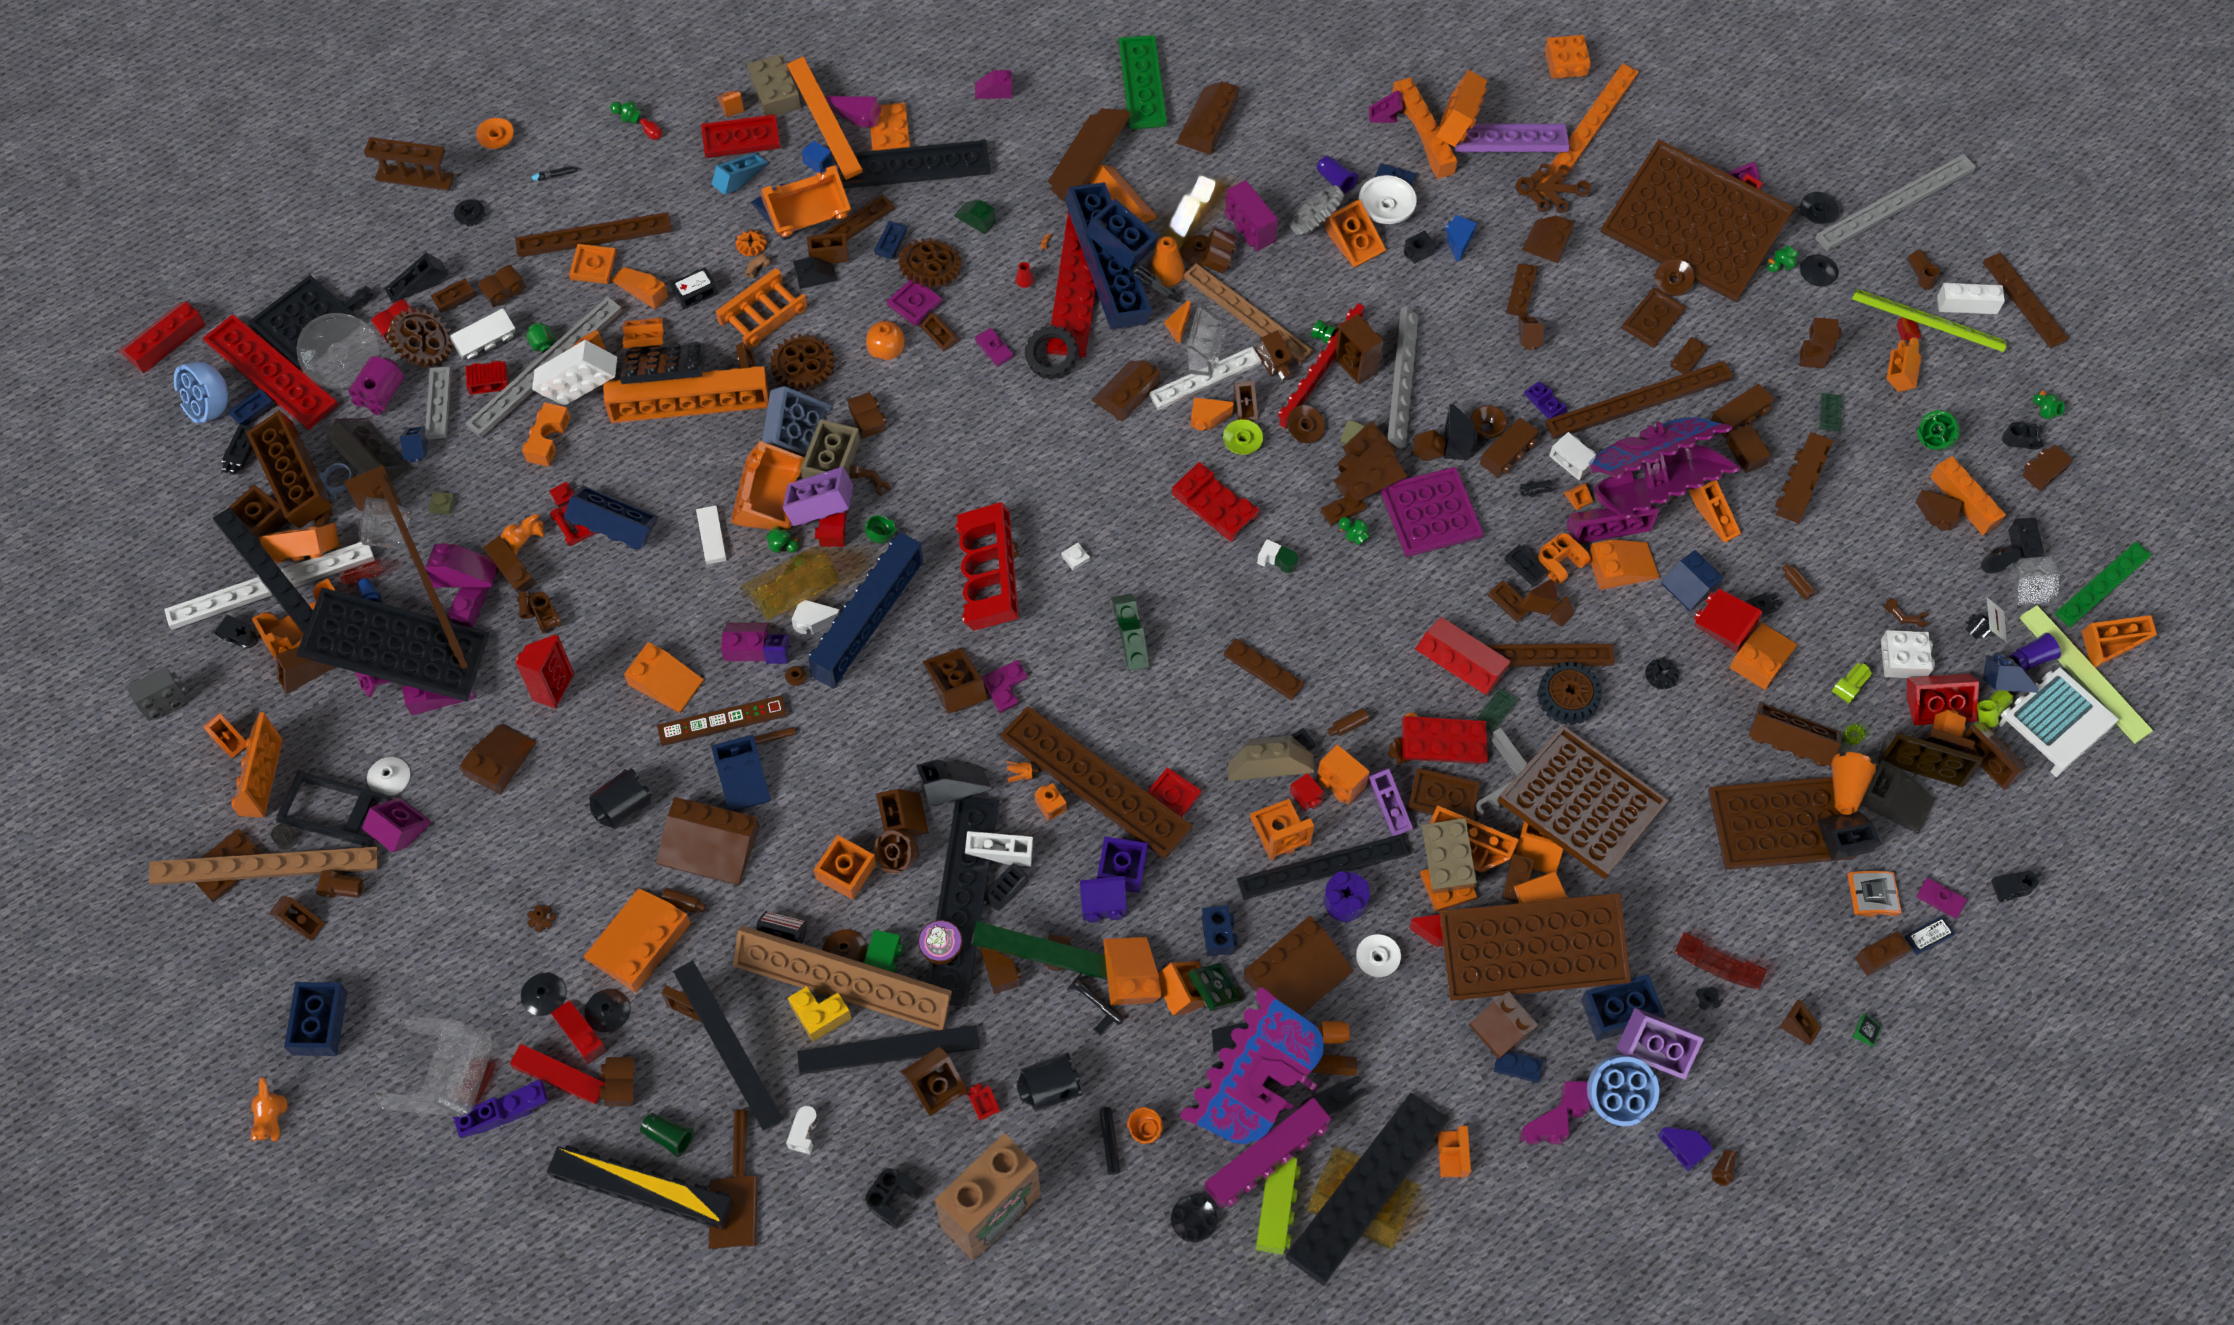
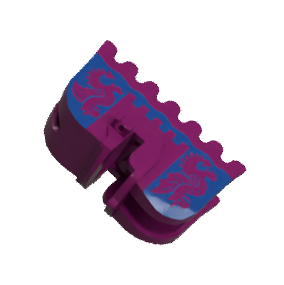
[1589,417,1740,519]
[1180,987,1324,1144]

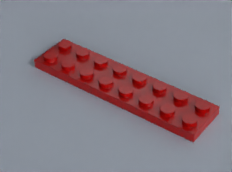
[202,314,339,430]

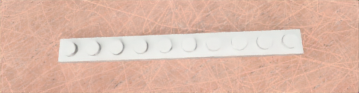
[164,540,375,630]

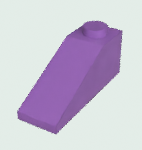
[1368,767,1413,836]

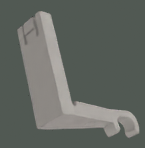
[1475,728,1527,818]

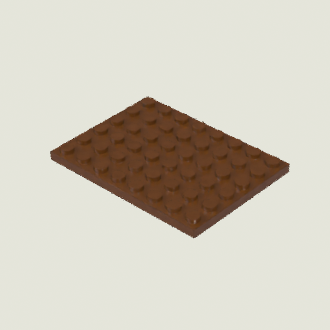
[1600,139,1795,302]

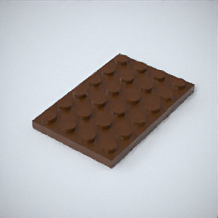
[1708,777,1855,870]

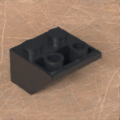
[1817,811,1880,860]

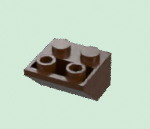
[876,789,929,837]

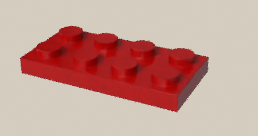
[701,114,780,158]
[1402,716,1488,764]

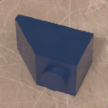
[400,426,427,462]

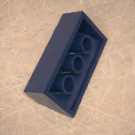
[564,485,659,549]

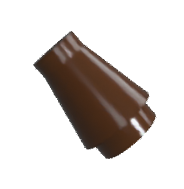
[1711,1150,1737,1186]

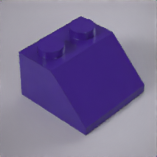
[1080,876,1127,923]

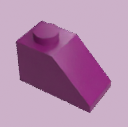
[975,70,1012,99]

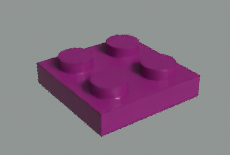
[887,279,942,327]

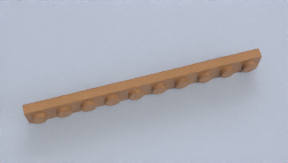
[149,847,378,885]

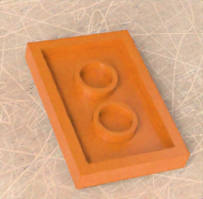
[870,103,910,151]

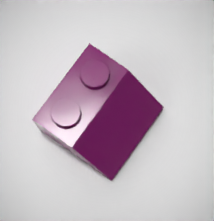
[721,623,768,661]
[362,797,431,853]

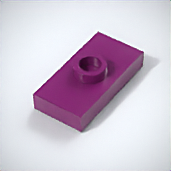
[975,328,1013,367]
[1916,877,1967,919]

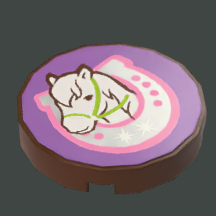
[918,920,963,964]

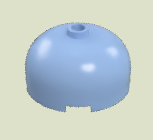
[174,361,228,423]
[1587,1055,1659,1126]

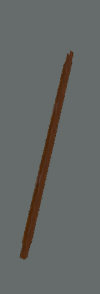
[376,473,468,669]

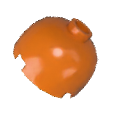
[866,321,905,360]

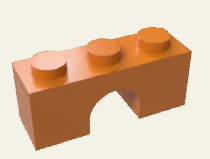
[522,402,570,467]

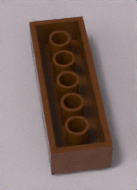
[246,410,333,529]

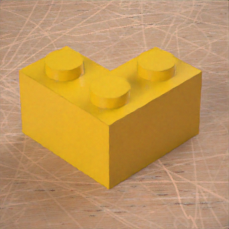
[788,986,852,1042]

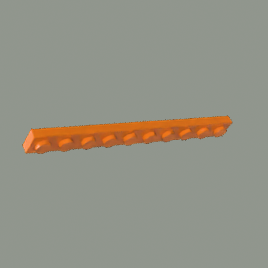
[1536,63,1639,199]

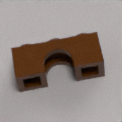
[1800,317,1842,368]

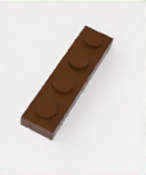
[1223,638,1304,701]

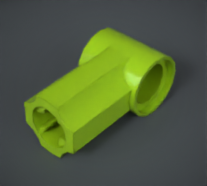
[1832,663,1872,704]
[1977,690,2013,728]

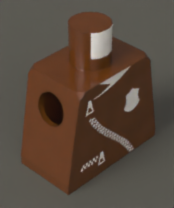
[1256,330,1293,381]

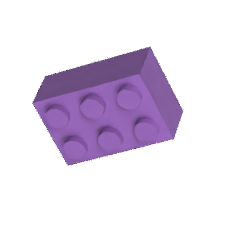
[782,467,853,526]
[1616,1008,1704,1080]

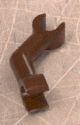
[850,466,890,496]
[1883,597,1929,627]

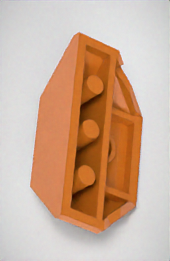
[1429,805,1519,873]

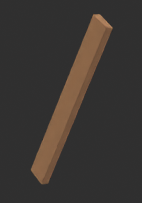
[1183,263,1313,365]

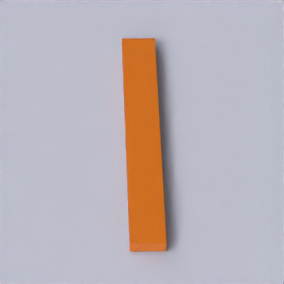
[787,57,863,180]

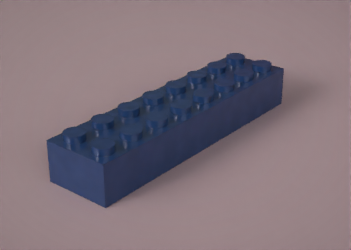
[1065,182,1152,330]
[808,532,923,689]

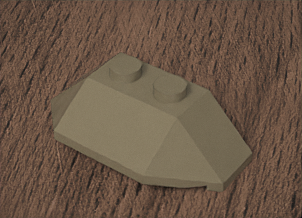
[1228,735,1314,781]

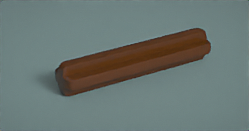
[733,1109,747,1177]

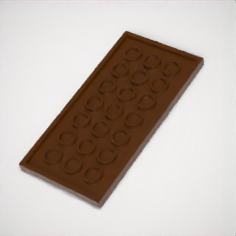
[1440,892,1631,1001]

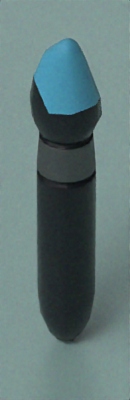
[531,166,578,181]

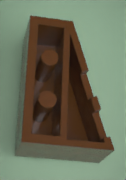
[1334,442,1407,502]

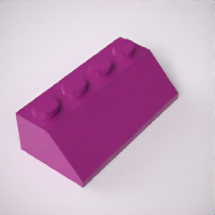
[1566,504,1659,544]

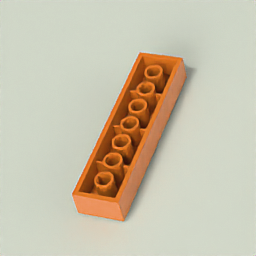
[603,366,769,423]

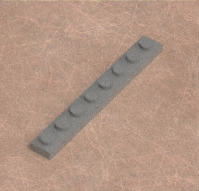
[1388,306,1419,449]

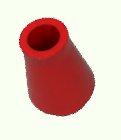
[1015,262,1034,288]

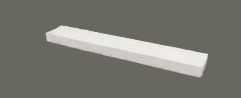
[1149,346,1262,410]

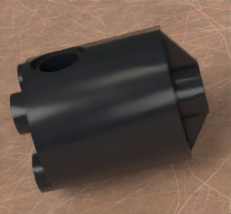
[589,768,653,829]
[1016,1052,1083,1112]

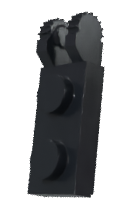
[1302,1076,1368,1115]

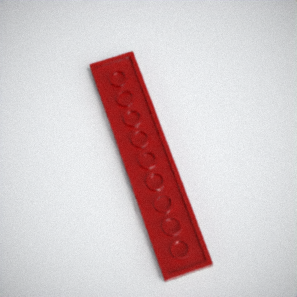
[1047,211,1096,357]

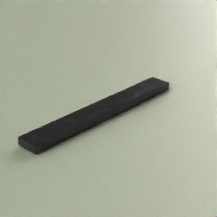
[1237,834,1409,900]
[673,960,783,1131]
[797,1025,980,1075]

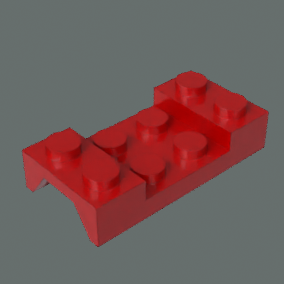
[1172,462,1260,542]

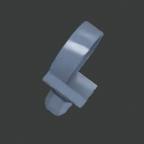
[319,463,353,501]

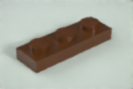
[1507,264,1538,316]

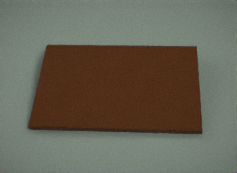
[709,1176,758,1249]

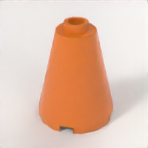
[1147,237,1185,287]
[1831,752,1876,815]

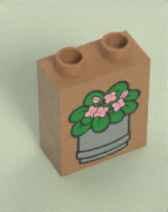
[935,1133,1040,1261]

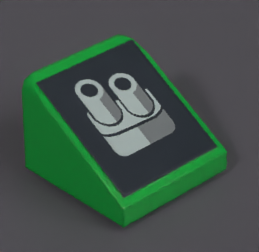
[1852,1014,1881,1047]

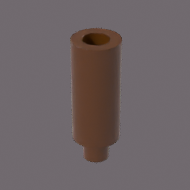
[1782,563,1817,601]
[1327,708,1369,737]
[661,888,707,913]

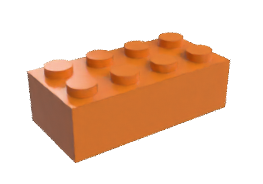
[1435,69,1487,147]

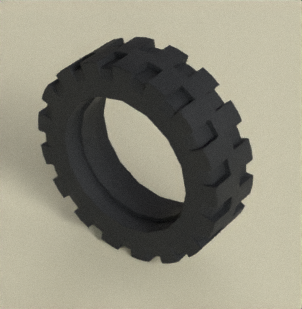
[1025,325,1079,380]

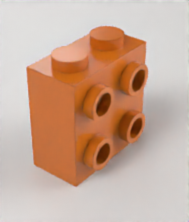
[1544,35,1591,79]

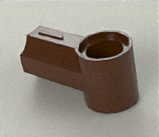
[1907,249,1940,290]
[316,870,364,898]

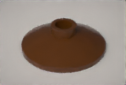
[1180,235,1208,266]
[1655,259,1694,296]
[1287,405,1324,444]
[823,929,867,963]

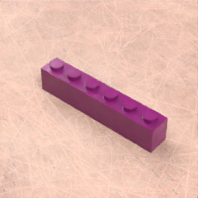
[1204,1098,1331,1209]

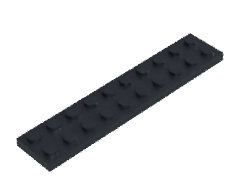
[926,796,999,1007]
[1285,1093,1449,1286]

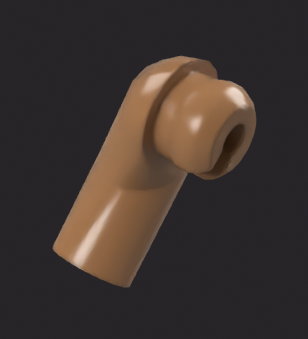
[745,254,771,278]

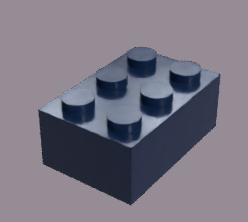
[1086,199,1159,270]
[1581,974,1665,1041]
[284,982,348,1056]

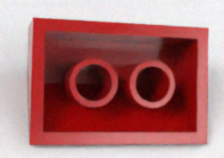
[1906,674,1979,725]

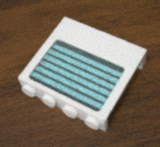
[1998,667,2119,777]

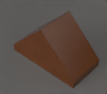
[1233,380,1258,421]
[1520,579,1558,615]
[1779,1000,1821,1046]

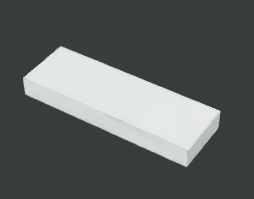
[696,505,727,565]

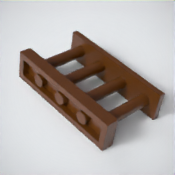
[364,137,454,191]

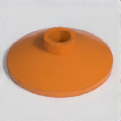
[476,118,514,149]

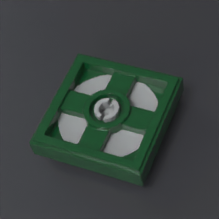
[1188,963,1243,1011]

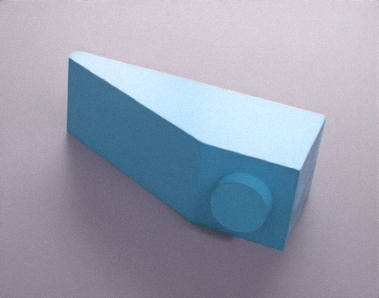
[711,152,768,194]

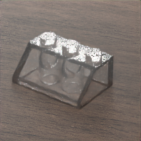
[1187,304,1226,376]

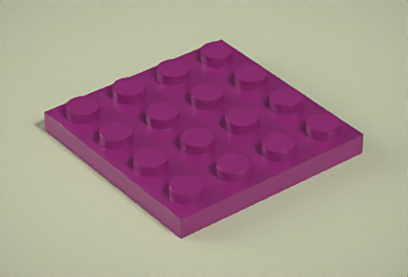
[1379,467,1483,557]

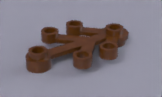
[1515,163,1591,213]

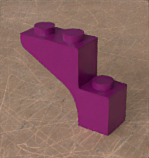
[1520,1081,1590,1145]

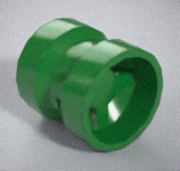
[1311,319,1337,344]

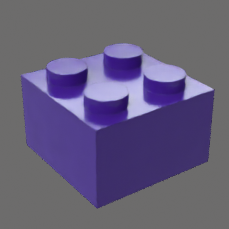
[1097,836,1148,893]

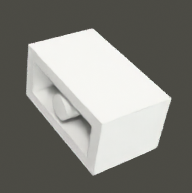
[1549,432,1596,481]

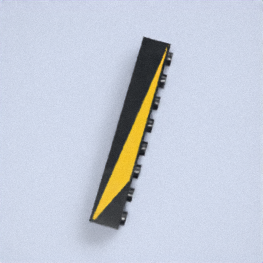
[547,1145,734,1230]

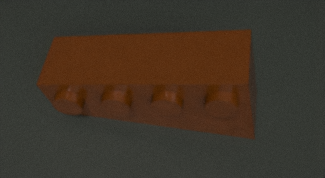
[1775,432,1834,524]

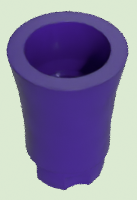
[1317,155,1358,195]
[2009,632,2061,670]

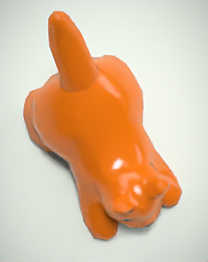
[501,513,544,556]
[251,1077,288,1142]

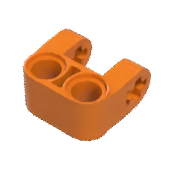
[1537,533,1591,585]

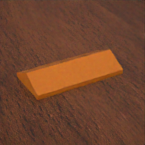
[1088,164,1157,223]

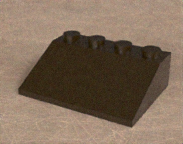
[1878,732,1983,788]

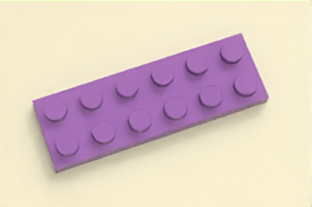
[1454,124,1569,153]

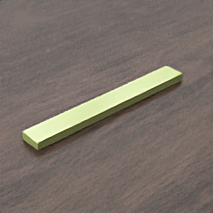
[2020,605,2153,744]

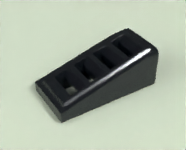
[985,863,1029,911]

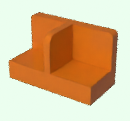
[1438,1126,1471,1177]

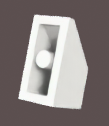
[792,599,840,634]

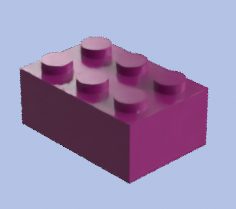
[1224,180,1278,252]

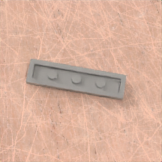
[425,367,452,439]

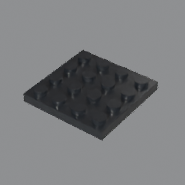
[248,275,362,370]
[620,342,706,384]

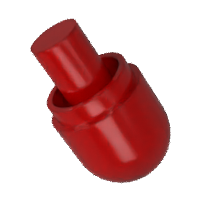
[640,118,662,140]

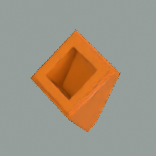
[1564,483,1594,510]

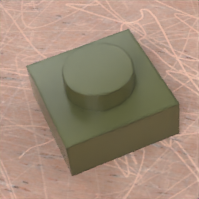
[428,492,454,515]

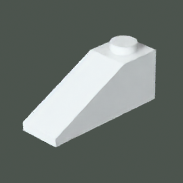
[965,831,1033,867]

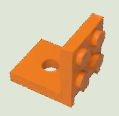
[1250,799,1314,861]

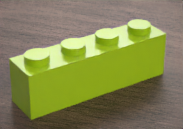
[1255,1158,1301,1255]

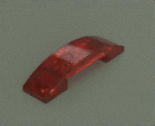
[1675,932,1767,990]

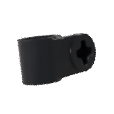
[2002,422,2044,450]
[214,614,258,649]
[1991,871,2039,902]

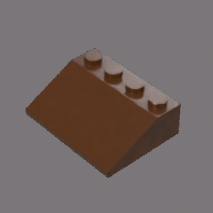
[656,797,760,885]
[1243,915,1354,1015]

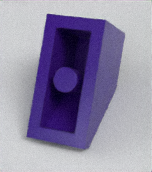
[1657,1127,1713,1172]

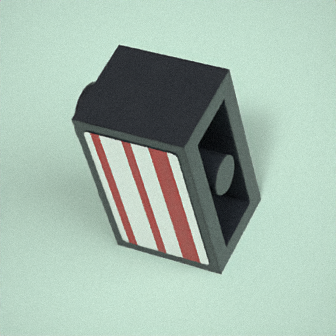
[756,911,808,944]

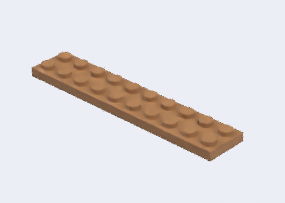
[733,926,952,1031]

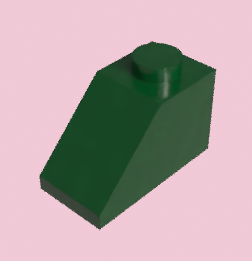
[954,200,996,234]

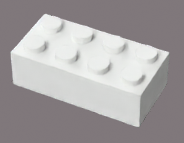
[532,340,617,405]

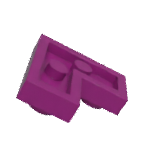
[981,660,1028,713]

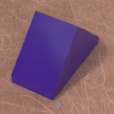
[763,634,789,664]

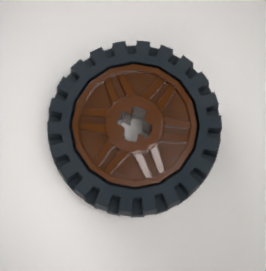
[1537,662,1602,725]

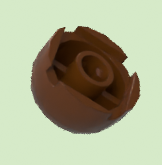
[874,829,919,874]

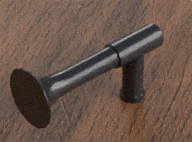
[1067,973,1124,1036]

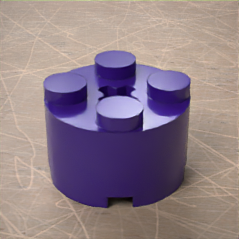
[1323,871,1370,922]

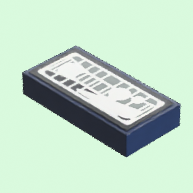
[1904,916,1955,955]

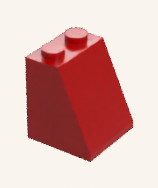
[1694,588,1763,653]

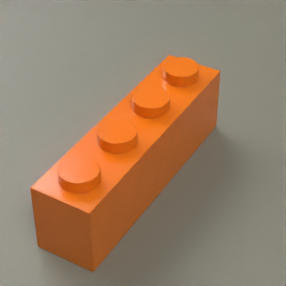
[1930,456,2006,536]

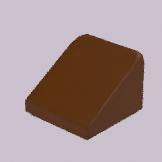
[1550,596,1574,627]

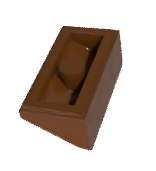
[920,312,962,351]

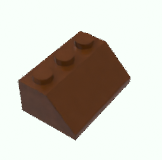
[1092,360,1160,422]
[1963,722,2028,790]

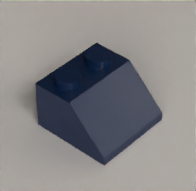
[1661,550,1724,611]
[1983,653,2039,693]

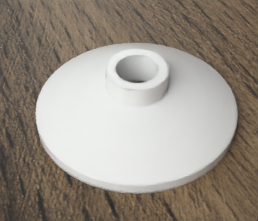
[367,757,410,796]
[1356,934,1401,977]

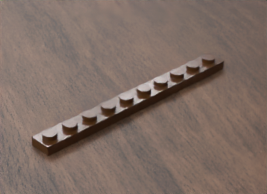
[1545,361,1733,439]

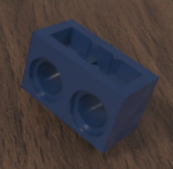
[1201,905,1237,957]

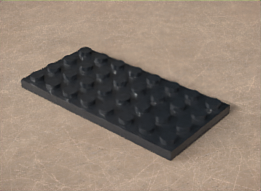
[297,587,490,702]

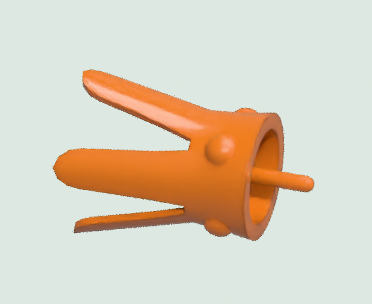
[1006,761,1038,783]

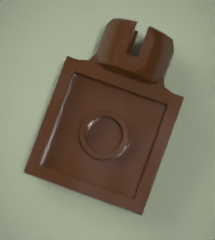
[1338,421,1397,473]

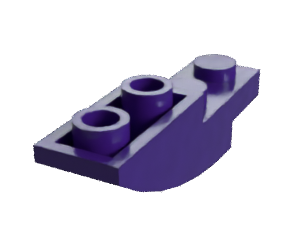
[453,1080,549,1138]

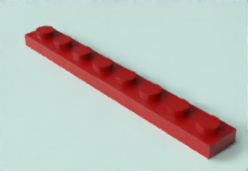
[1278,303,1365,429]

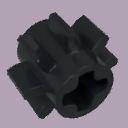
[1965,613,1991,639]

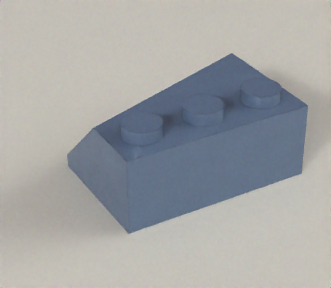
[762,386,832,456]

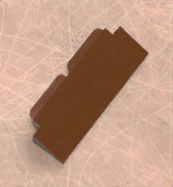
[1048,108,1131,201]

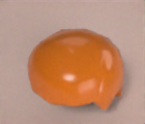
[1127,1107,1164,1144]

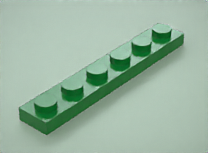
[2055,542,2152,628]

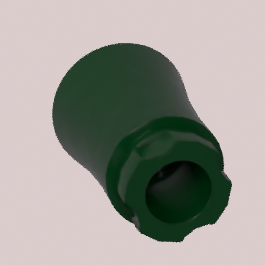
[640,1113,694,1157]

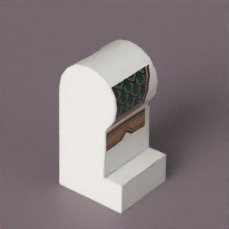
[786,1106,818,1154]

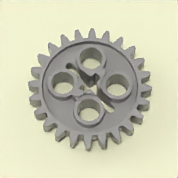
[1289,185,1344,235]

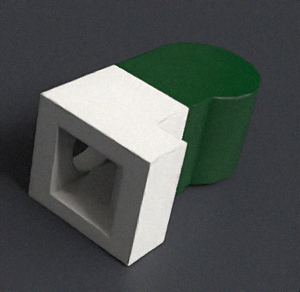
[1257,539,1298,573]

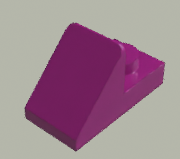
[1369,90,1403,123]

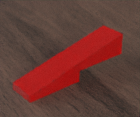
[510,1043,605,1105]

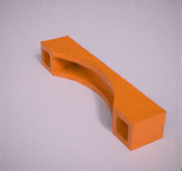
[1392,77,1457,179]

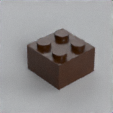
[227,484,288,543]

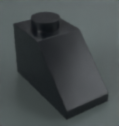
[793,257,838,289]

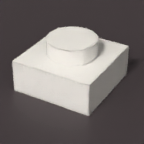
[1061,543,1090,571]

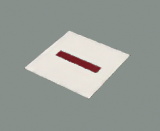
[1987,598,2007,643]

